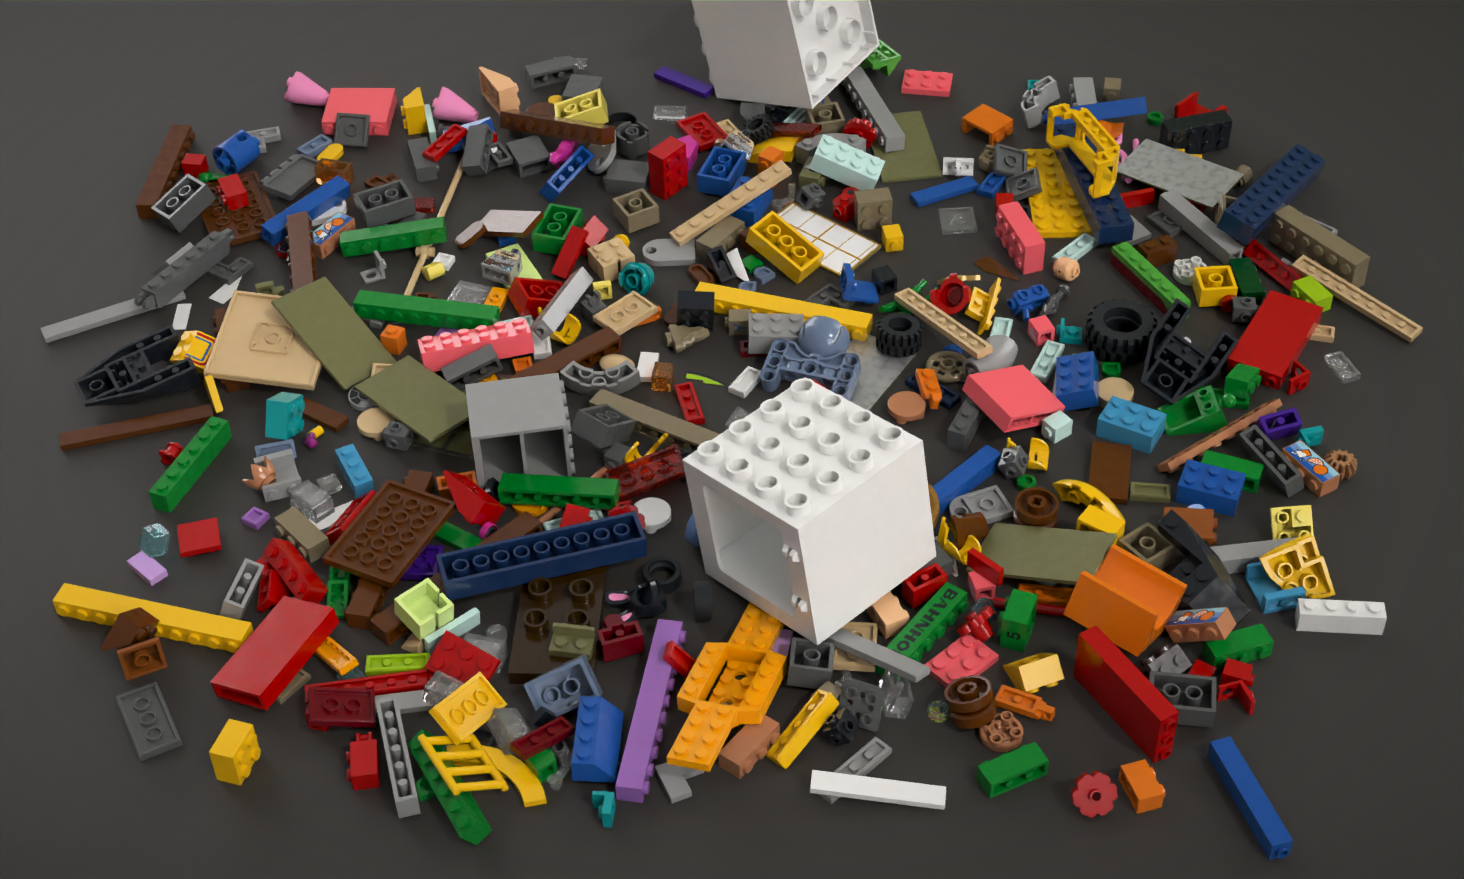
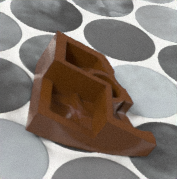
[949,512,989,551]

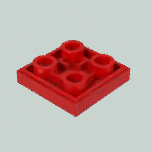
[177,517,222,558]

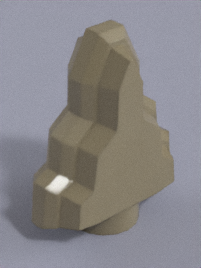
[664,324,710,353]

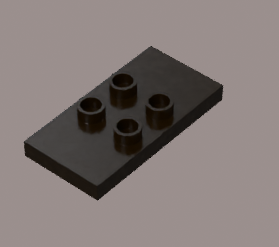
[508,565,609,684]

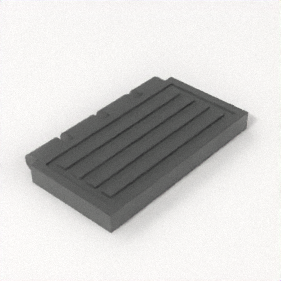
[258,154,329,201]

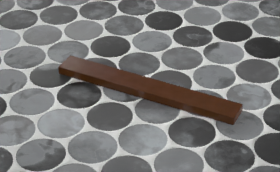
[59,403,214,451]

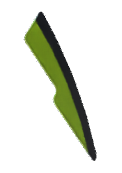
[686,371,728,386]

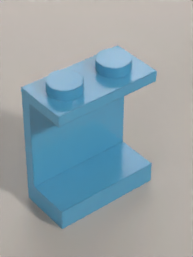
[1244,562,1306,614]

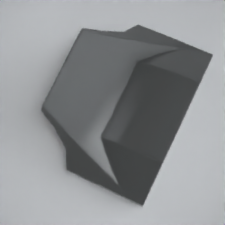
[740,102,765,123]
[487,141,514,172]

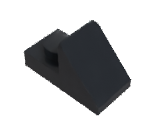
[706,245,737,284]

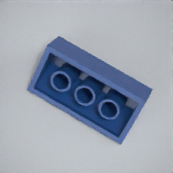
[571,696,624,783]

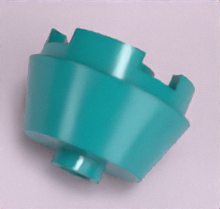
[618,262,654,296]

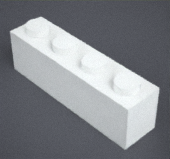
[1295,598,1387,635]

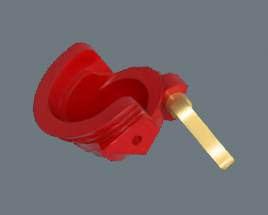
[930,273,981,315]

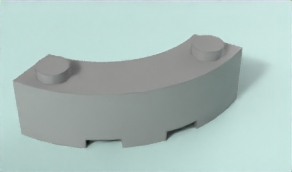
[1021,75,1060,128]
[796,133,866,165]
[560,360,641,397]

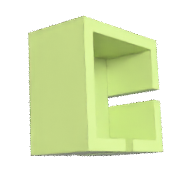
[394,578,454,641]

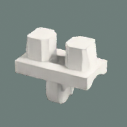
[943,157,974,176]

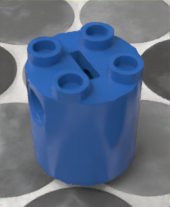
[212,129,260,175]

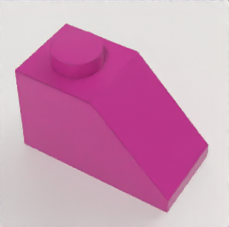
[678,135,699,171]

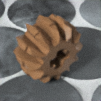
[1324,449,1358,481]

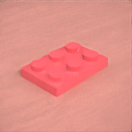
[901,69,953,97]
[924,633,999,688]

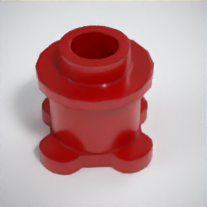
[159,442,183,465]

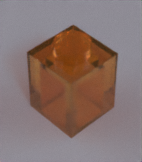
[651,362,674,392]

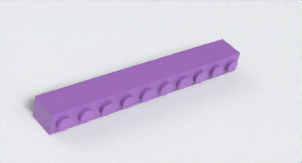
[615,619,686,803]

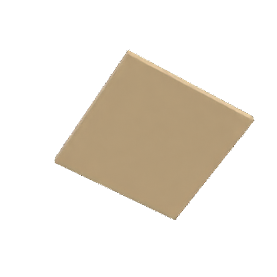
[203,290,322,391]

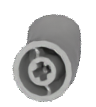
[963,335,1018,379]

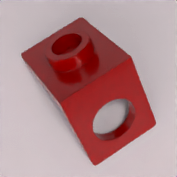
[1286,360,1311,395]
[1216,679,1256,715]

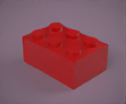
[648,136,688,201]

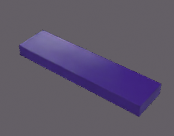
[654,66,715,98]

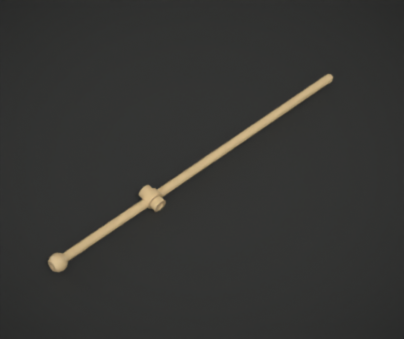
[404,154,464,296]

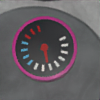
[479,522,498,540]

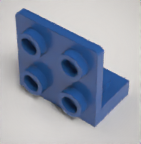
[839,263,879,304]

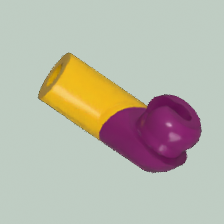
[304,426,324,449]

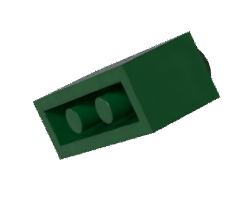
[1228,257,1266,306]

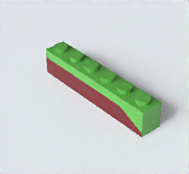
[1110,241,1191,318]

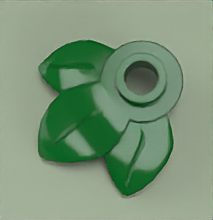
[198,172,231,183]

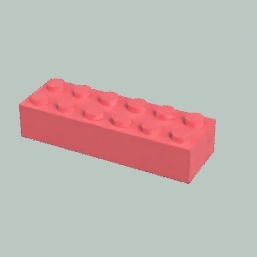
[417,318,535,372]

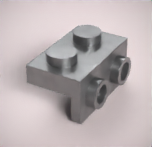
[1139,644,1192,674]

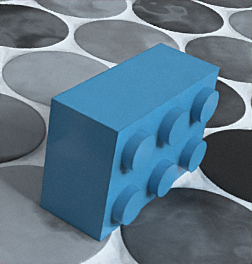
[1096,396,1167,454]

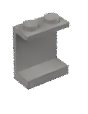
[253,449,304,503]

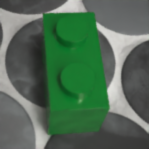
[1223,363,1262,399]

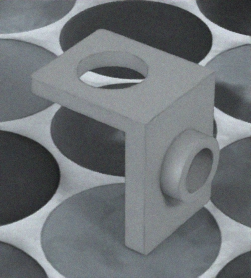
[360,250,387,284]

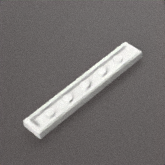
[810,770,946,810]

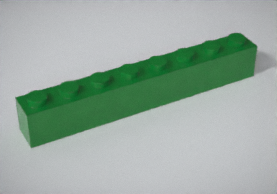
[353,290,500,330]

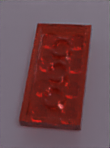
[605,444,686,502]

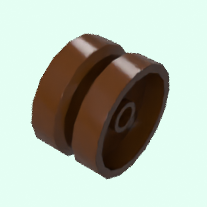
[1013,487,1059,528]
[944,675,997,729]

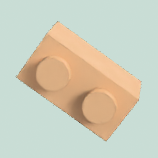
[866,591,910,639]

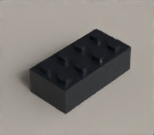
[1159,110,1233,154]

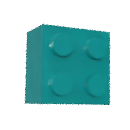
[265,392,305,440]

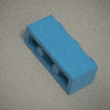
[335,444,375,499]

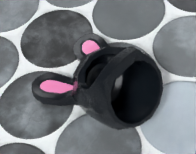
[604,580,667,623]

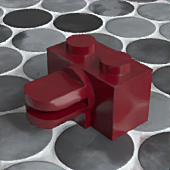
[597,614,645,662]

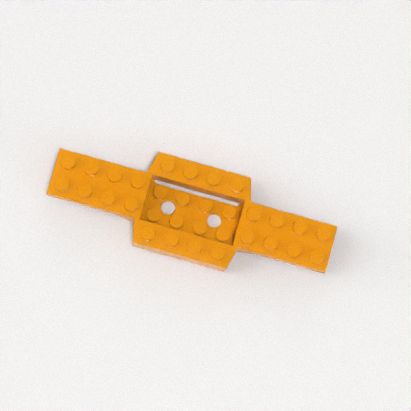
[666,602,788,772]

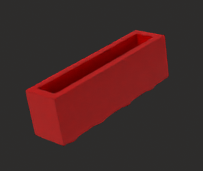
[262,538,328,604]

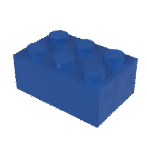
[697,146,747,197]
[730,176,773,228]
[1056,351,1099,411]
[1175,459,1246,517]

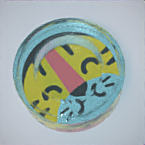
[927,701,949,723]

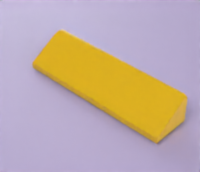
[765,689,839,769]

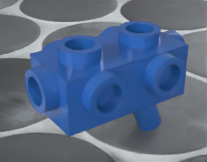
[1006,284,1050,322]

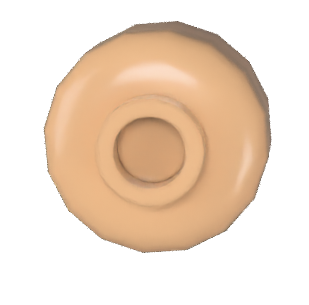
[1053,256,1080,282]

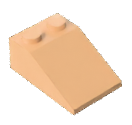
[479,66,520,116]

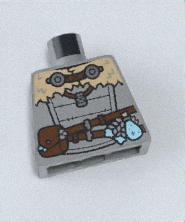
[718,129,754,162]
[481,248,522,286]

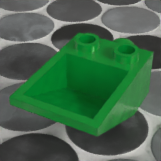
[1158,385,1236,436]

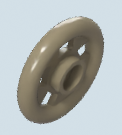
[925,351,967,383]

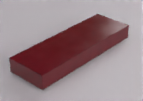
[510,716,576,761]

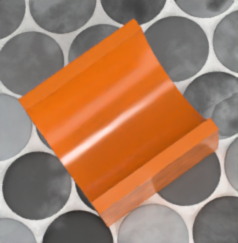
[1063,544,1188,657]

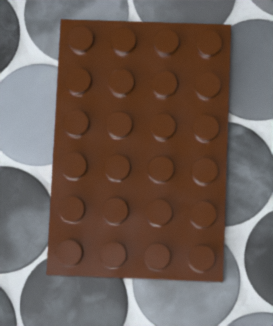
[200,170,276,246]
[322,479,457,589]

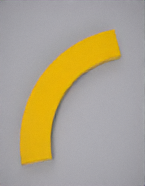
[446,744,547,807]

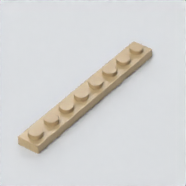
[669,160,792,247]
[1291,255,1423,343]
[894,287,993,360]

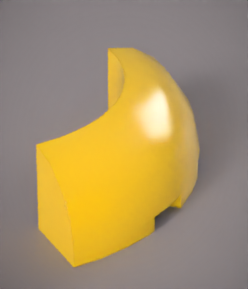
[1052,479,1125,521]

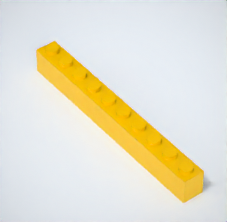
[695,282,873,342]
[52,583,253,653]

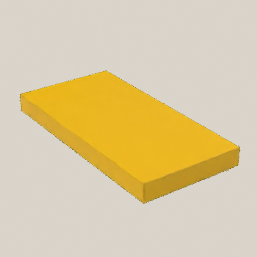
[428,672,507,746]

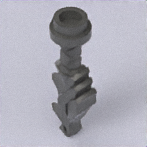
[1039,284,1070,316]

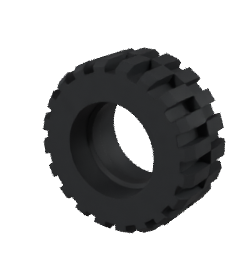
[1085,299,1158,365]

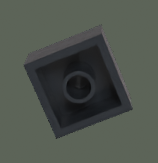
[677,290,715,331]

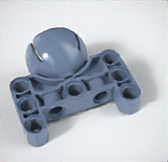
[760,316,861,401]

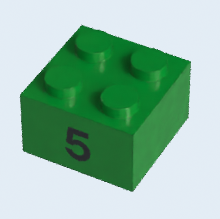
[997,589,1038,653]

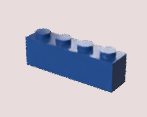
[539,145,595,203]

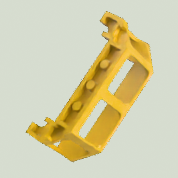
[1045,103,1120,199]

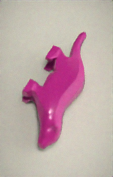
[549,139,580,169]

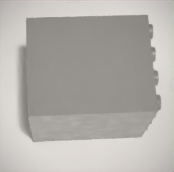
[465,373,575,489]

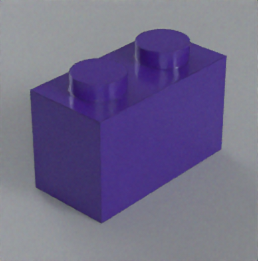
[1256,407,1303,441]

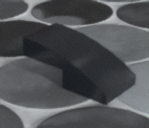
[769,105,797,130]

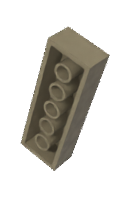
[1269,205,1370,288]

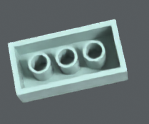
[809,134,885,191]

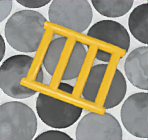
[418,733,509,796]

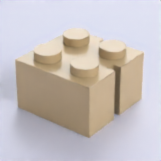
[587,237,635,281]

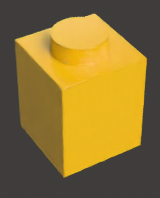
[881,224,904,252]

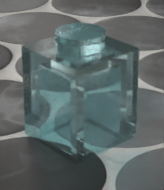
[138,524,171,558]

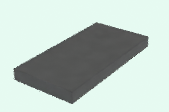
[115,681,183,761]

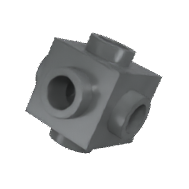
[795,183,826,211]
[1231,297,1259,323]
[382,421,414,451]
[998,445,1029,479]

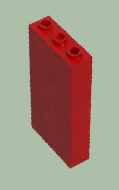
[1226,290,1323,390]
[210,596,339,711]
[1073,625,1179,763]

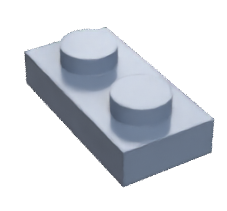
[296,134,333,158]
[255,439,297,458]

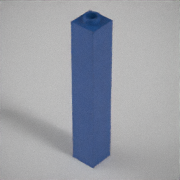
[1042,97,1147,127]
[261,176,350,246]
[933,445,1002,516]
[1207,736,1293,860]

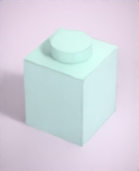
[1041,410,1073,444]

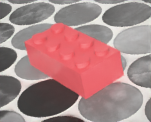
[995,201,1045,275]

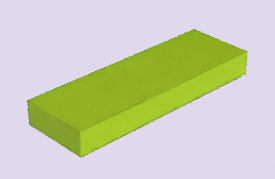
[365,653,430,676]

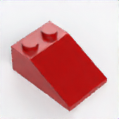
[507,277,563,317]
[443,470,506,527]

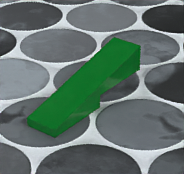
[327,566,352,619]

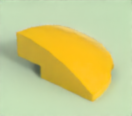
[748,135,803,163]
[1259,533,1336,599]

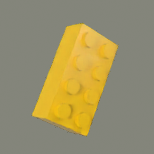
[746,210,825,285]

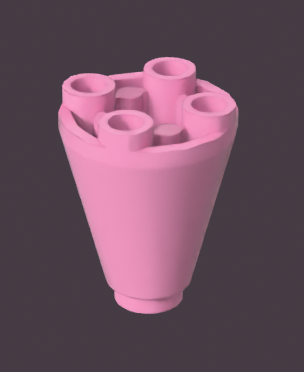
[284,71,329,107]
[432,86,479,124]

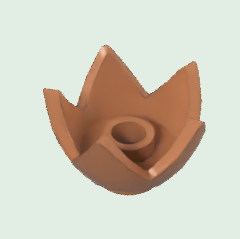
[241,456,277,490]

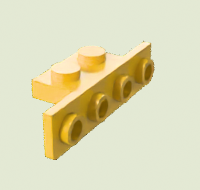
[965,278,1002,335]

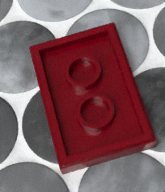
[308,687,376,727]

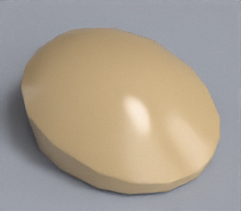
[599,354,635,371]

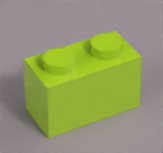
[1290,275,1333,312]

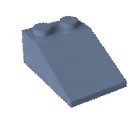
[523,654,603,717]

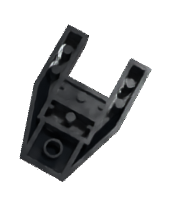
[1140,298,1239,406]
[73,325,202,407]
[1157,509,1250,630]

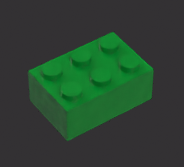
[532,203,584,256]

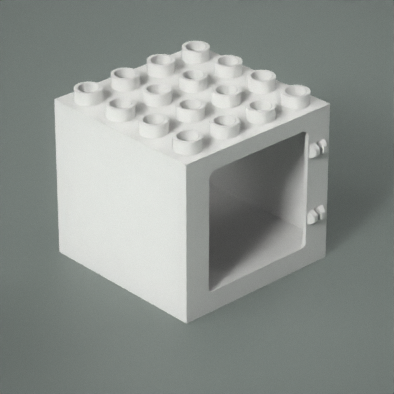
[691,0,880,109]
[682,377,936,646]

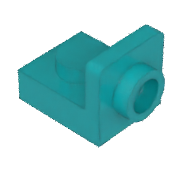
[1056,318,1082,345]
[1295,425,1324,447]
[591,791,616,828]

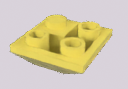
[1270,505,1314,540]

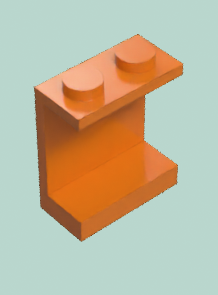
[961,104,1014,146]

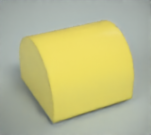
[421,262,445,281]
[592,280,613,300]

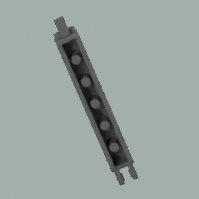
[134,228,234,310]

